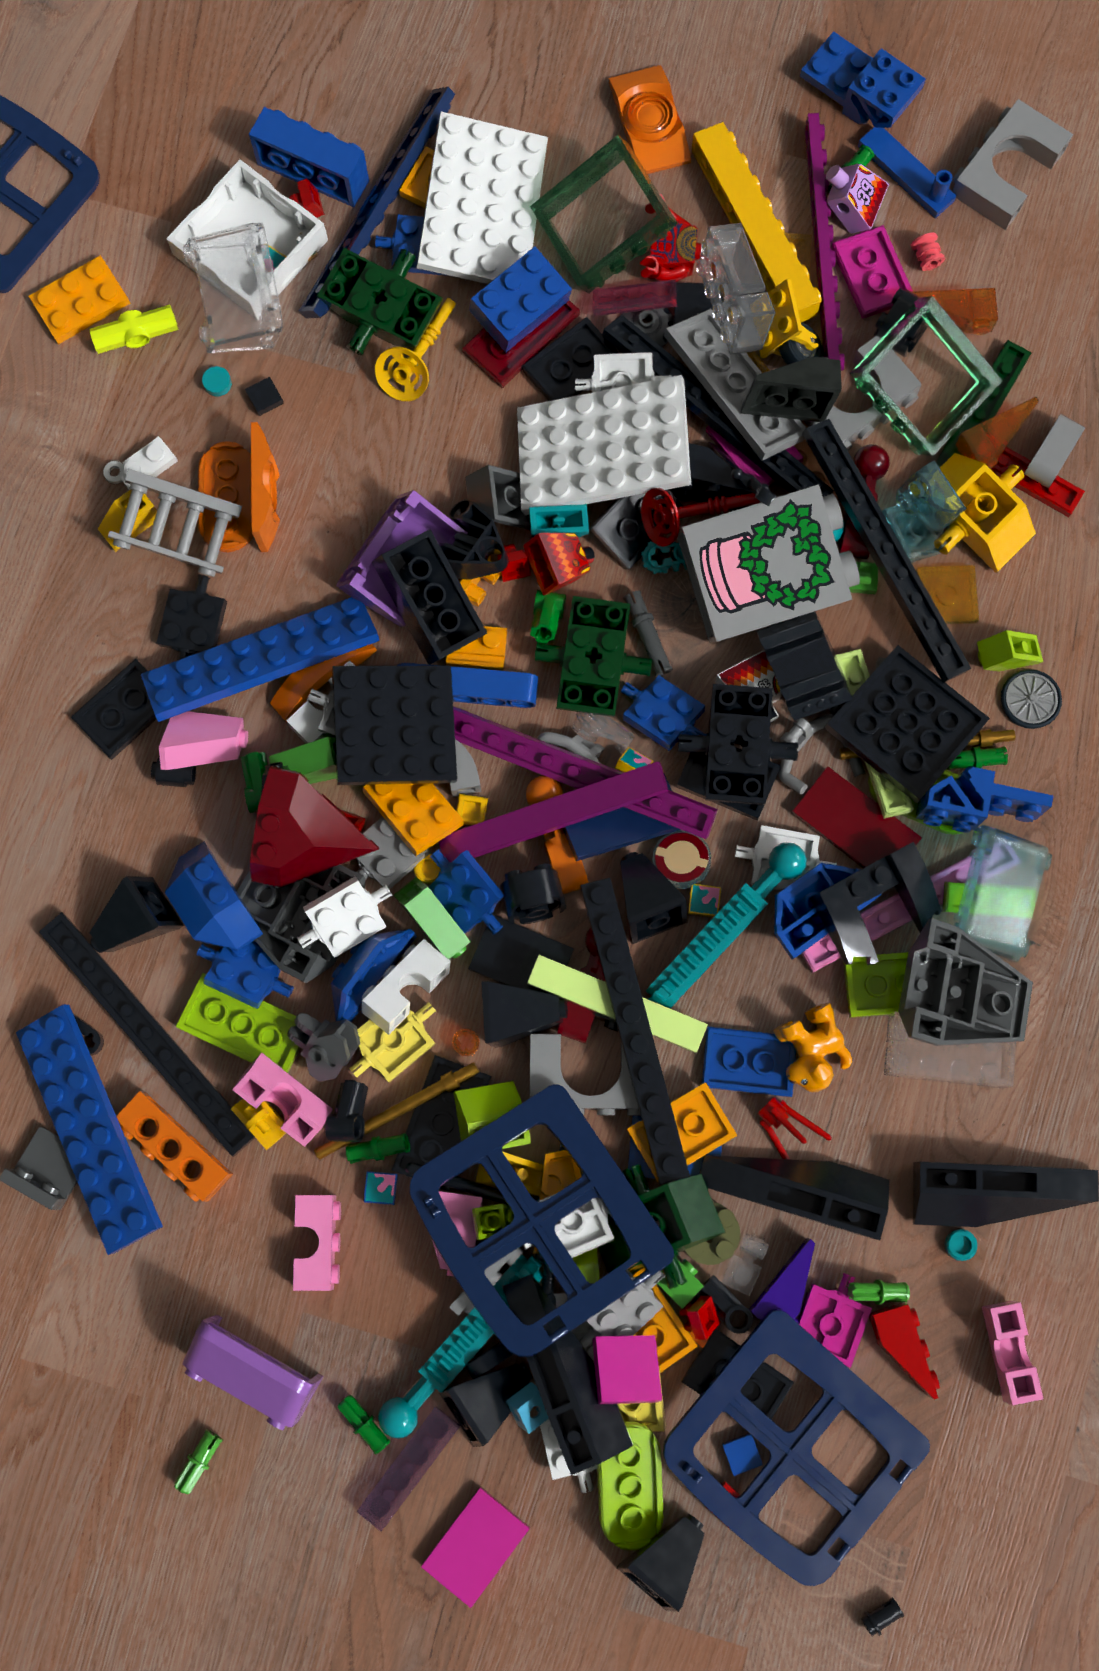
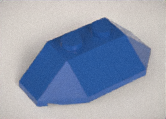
[165,841,263,951]
[774,863,882,960]
[331,929,417,1023]

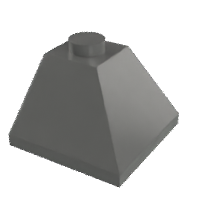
[465,465,531,530]

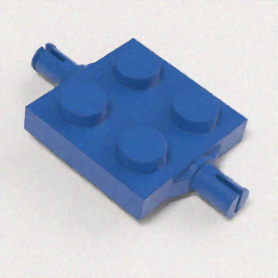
[375,214,447,276]
[621,675,706,751]
[429,849,504,935]
[197,941,294,1009]

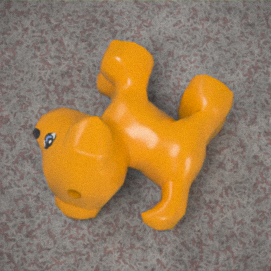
[773,1003,853,1092]

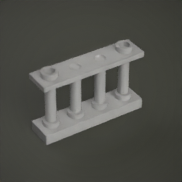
[108,468,242,577]

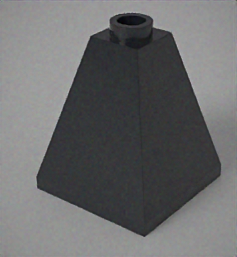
[620,852,688,944]
[89,876,184,953]
[481,981,568,1048]
[439,1363,533,1447]
[617,1514,705,1612]

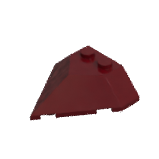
[250,766,379,887]

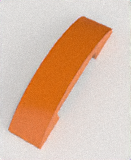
[270,644,377,723]

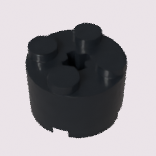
[874,288,936,358]
[500,863,567,924]

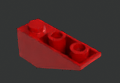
[869,1303,940,1399]

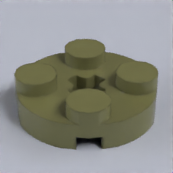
[684,1202,740,1265]

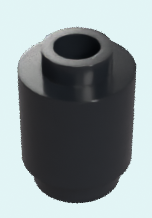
[151,756,196,787]

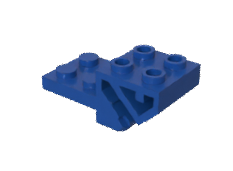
[800,31,926,128]
[916,767,1054,833]

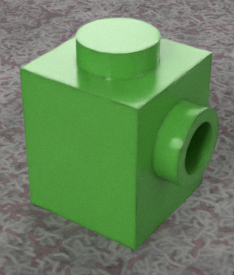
[657,1259,704,1309]

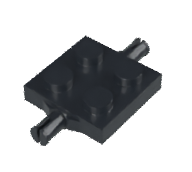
[156,574,227,660]

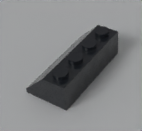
[372,529,487,665]

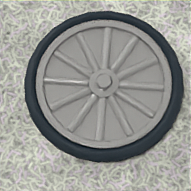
[1001,669,1062,729]

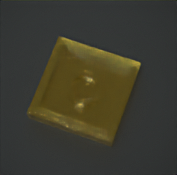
[916,565,979,624]

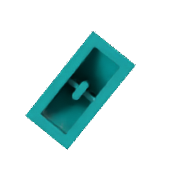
[529,504,589,538]

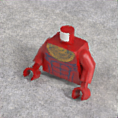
[640,192,713,285]

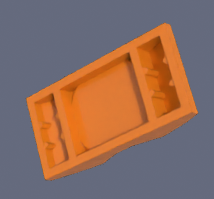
[609,65,691,176]
[251,422,280,552]

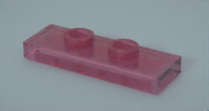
[592,279,677,316]

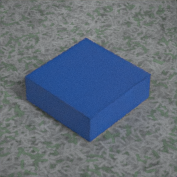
[722,1433,763,1476]

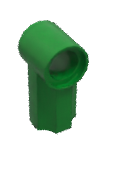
[530,590,566,644]
[241,752,268,814]

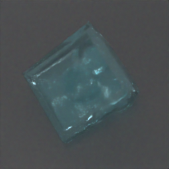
[896,461,967,535]
[882,500,947,564]

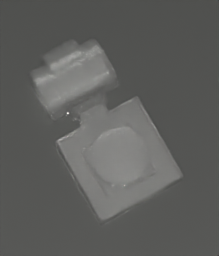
[721,1233,769,1296]

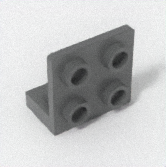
[0,1127,77,1210]

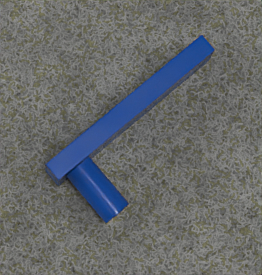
[858,127,957,219]

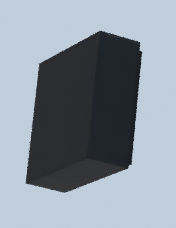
[245,377,284,416]

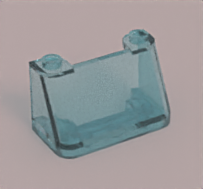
[953,825,1052,962]

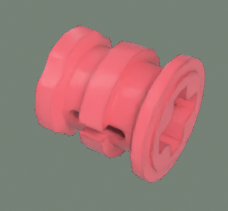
[911,232,945,271]

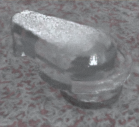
[572,712,635,754]

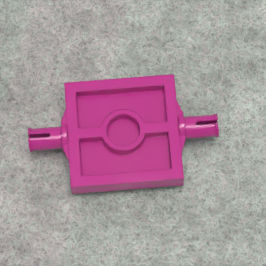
[798,1273,872,1368]

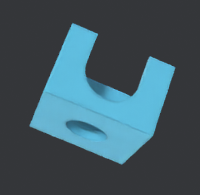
[506,1382,549,1434]

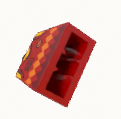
[523,533,595,596]

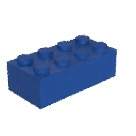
[249,107,369,208]

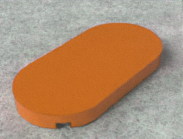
[198,441,253,552]

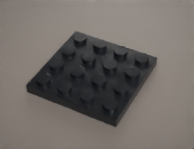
[824,645,990,803]
[332,666,457,785]

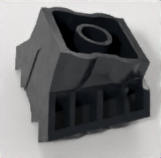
[757,611,853,721]

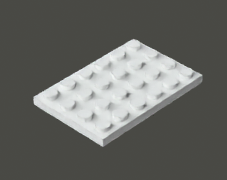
[416,111,548,284]
[517,375,691,515]

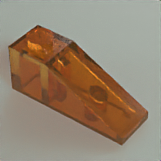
[912,288,998,335]
[955,397,1039,469]

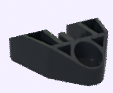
[438,499,509,580]

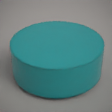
[202,366,232,397]
[945,1229,978,1261]

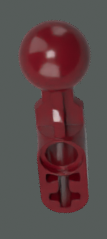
[839,444,890,560]
[557,927,605,1044]

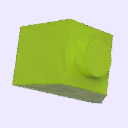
[977,630,1043,672]

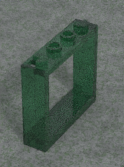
[530,135,678,293]
[850,296,1003,456]

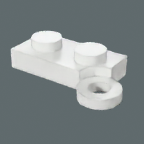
[103,436,178,490]

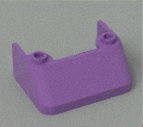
[182,1315,324,1430]

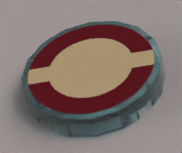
[652,830,712,889]

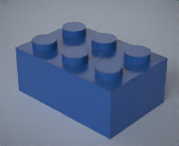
[469,246,572,353]

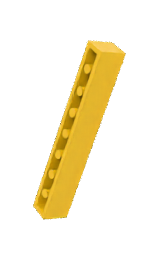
[691,122,822,322]

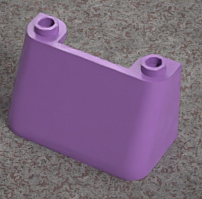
[336,490,467,627]

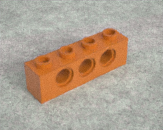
[117,1091,233,1202]

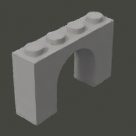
[952,99,1073,230]
[800,336,922,450]
[530,1034,641,1116]

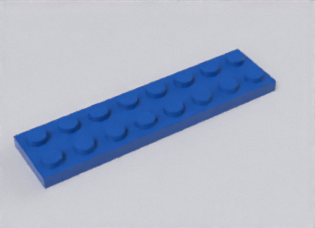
[141,597,380,722]
[16,1005,163,1255]

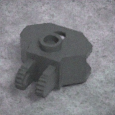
[287,1013,360,1082]

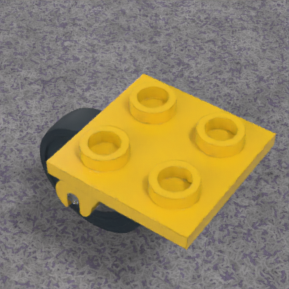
[749,279,824,365]

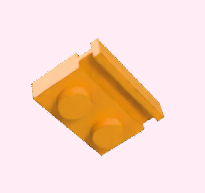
[446,626,508,671]

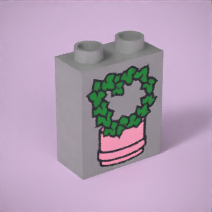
[677,485,860,643]

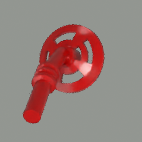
[641,488,761,547]

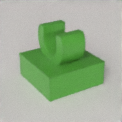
[849,562,878,595]

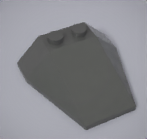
[237,865,366,983]
[898,918,1033,1046]

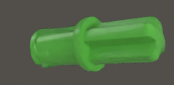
[848,1279,910,1305]
[174,1429,223,1494]

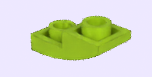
[472,1204,514,1240]

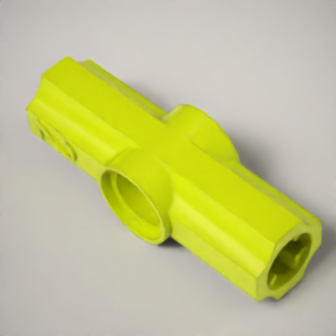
[89,305,179,354]

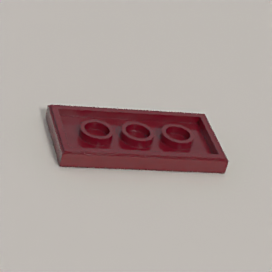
[462,300,580,388]
[792,766,922,868]

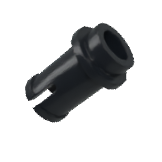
[861,1597,904,1637]

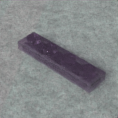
[357,1406,460,1532]

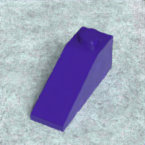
[749,1238,815,1323]

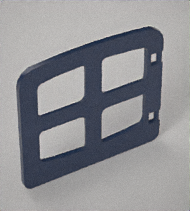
[0,95,100,293]
[410,1084,674,1357]
[663,1309,930,1586]

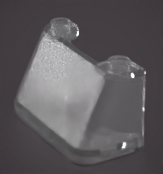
[183,223,283,353]

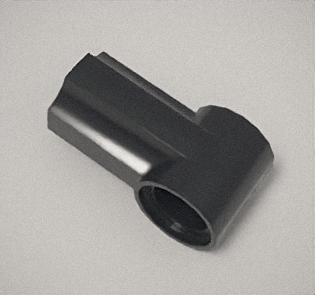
[325,1080,368,1142]
[696,1275,753,1334]

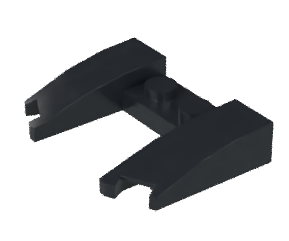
[809,842,942,965]

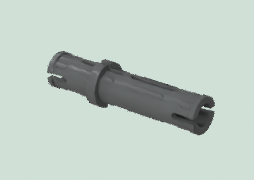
[623,590,673,677]

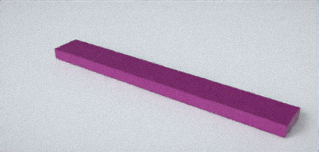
[439,761,669,862]

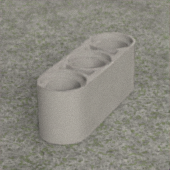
[1024,414,1085,488]

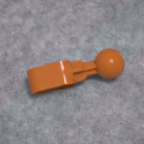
[526,775,589,894]

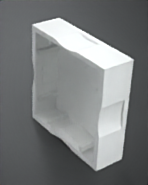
[166,160,328,319]

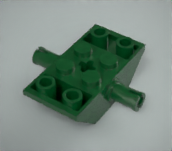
[317,248,443,355]
[534,596,652,717]
[599,1164,726,1290]

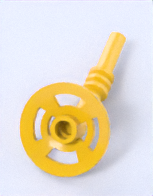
[375,298,456,401]

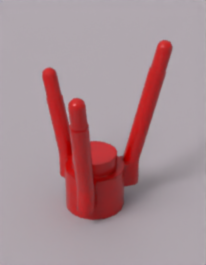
[757,1097,832,1159]

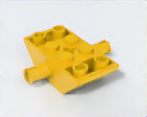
[915,453,1036,573]

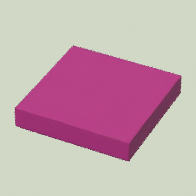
[592,1335,662,1404]

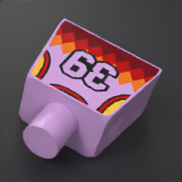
[826,164,889,234]

